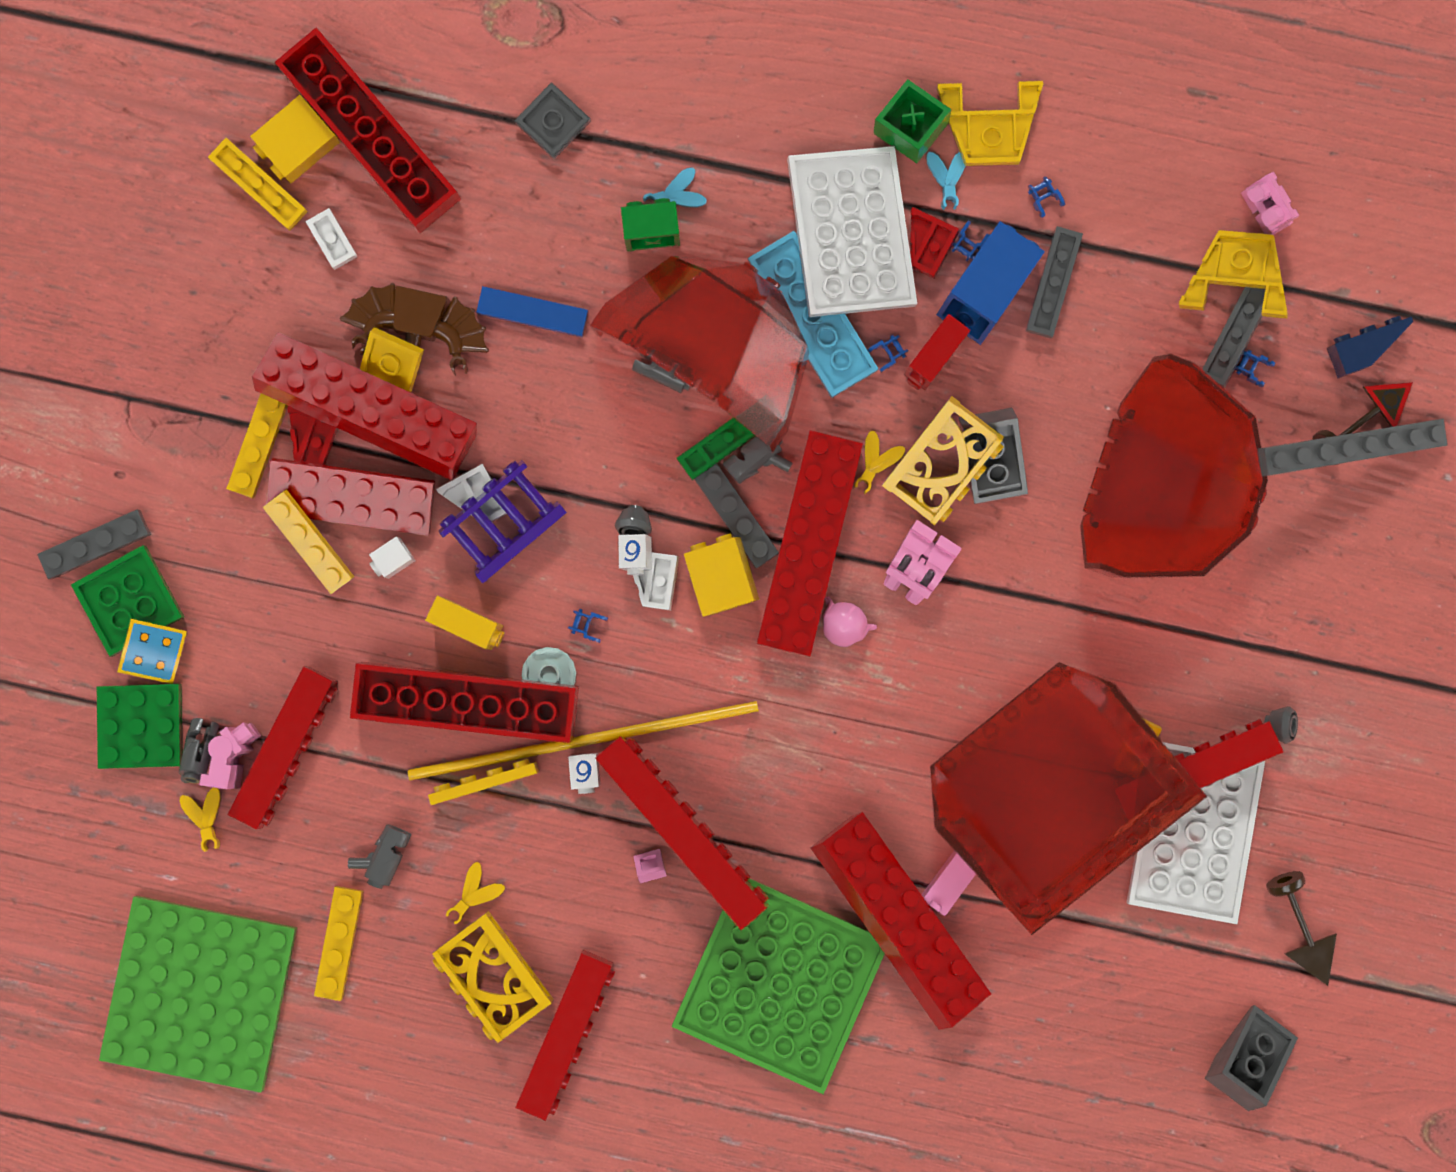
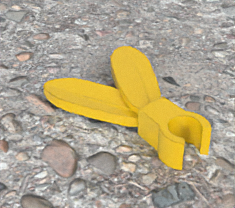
[854,431,905,494]
[179,787,221,852]
[446,862,505,924]

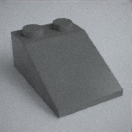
[959,407,1028,504]
[1205,1005,1298,1111]

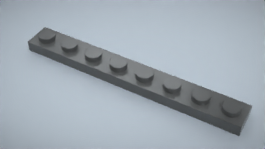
[1258,419,1448,476]

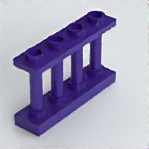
[438,460,567,583]

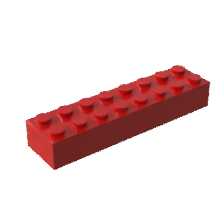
[275,27,461,234]
[252,332,477,481]
[756,430,863,657]
[350,662,579,743]
[595,736,769,930]
[810,811,991,1030]

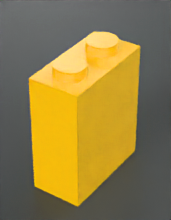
[250,95,340,184]
[684,534,760,617]
[425,595,505,650]

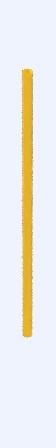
[408,701,759,781]

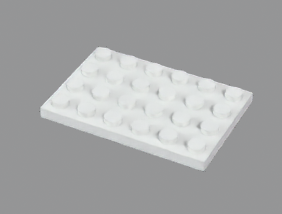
[787,146,917,317]
[1126,741,1265,924]

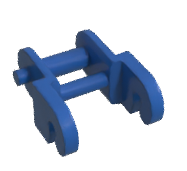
[1028,176,1065,218]
[952,220,990,261]
[867,335,908,372]
[1235,350,1275,387]
[568,609,608,643]

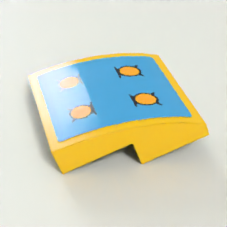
[117,619,187,684]

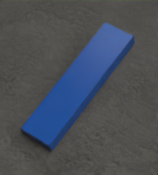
[476,286,589,338]

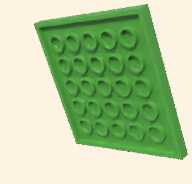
[671,878,885,1095]
[99,896,297,1093]

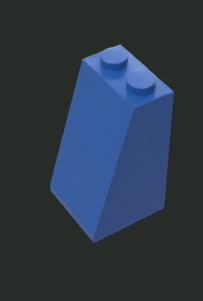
[936,221,1045,345]

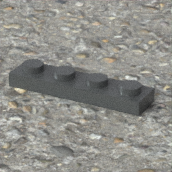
[1025,226,1083,339]
[1199,287,1265,389]
[695,464,779,569]
[37,509,151,580]

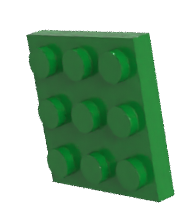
[71,545,184,657]
[96,684,183,769]

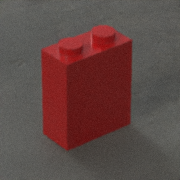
[904,314,971,391]

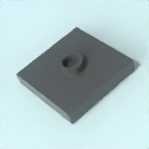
[514,82,591,160]

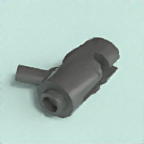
[632,346,695,393]
[723,429,793,484]
[179,718,219,783]
[348,824,412,889]

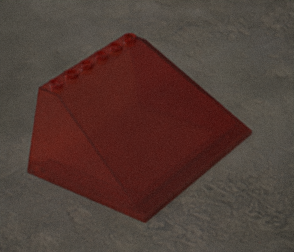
[930,662,1207,935]

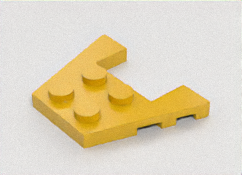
[937,81,1043,166]
[1179,230,1288,319]

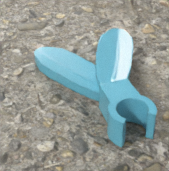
[926,152,965,210]
[643,167,707,208]

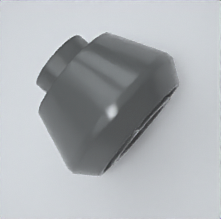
[615,505,652,535]
[1264,706,1298,744]

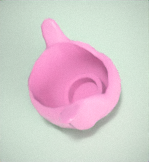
[823,597,877,647]

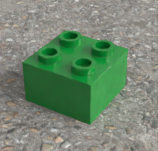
[873,79,952,164]
[621,198,680,252]

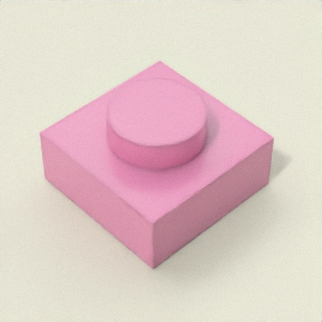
[633,849,667,883]

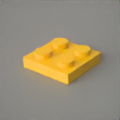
[360,327,424,393]

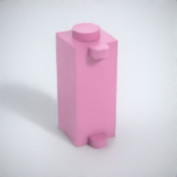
[921,844,984,916]

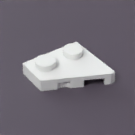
[436,464,507,522]
[633,552,679,611]

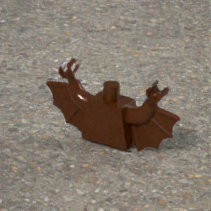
[340,283,489,376]

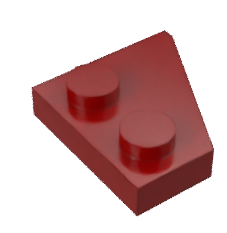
[910,207,960,279]
[287,406,338,465]

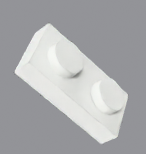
[306,208,358,270]

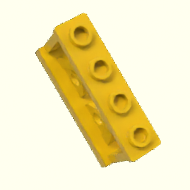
[882,396,1004,525]
[432,911,554,1043]

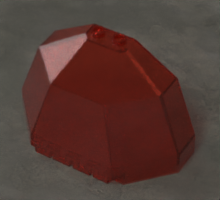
[590,256,809,453]
[1080,353,1268,578]

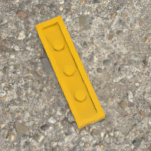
[208,138,308,231]
[226,393,288,499]
[263,490,355,594]
[428,759,539,805]
[314,886,363,1001]

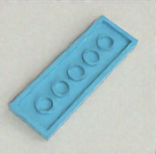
[748,231,878,398]

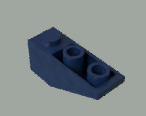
[1327,316,1413,378]

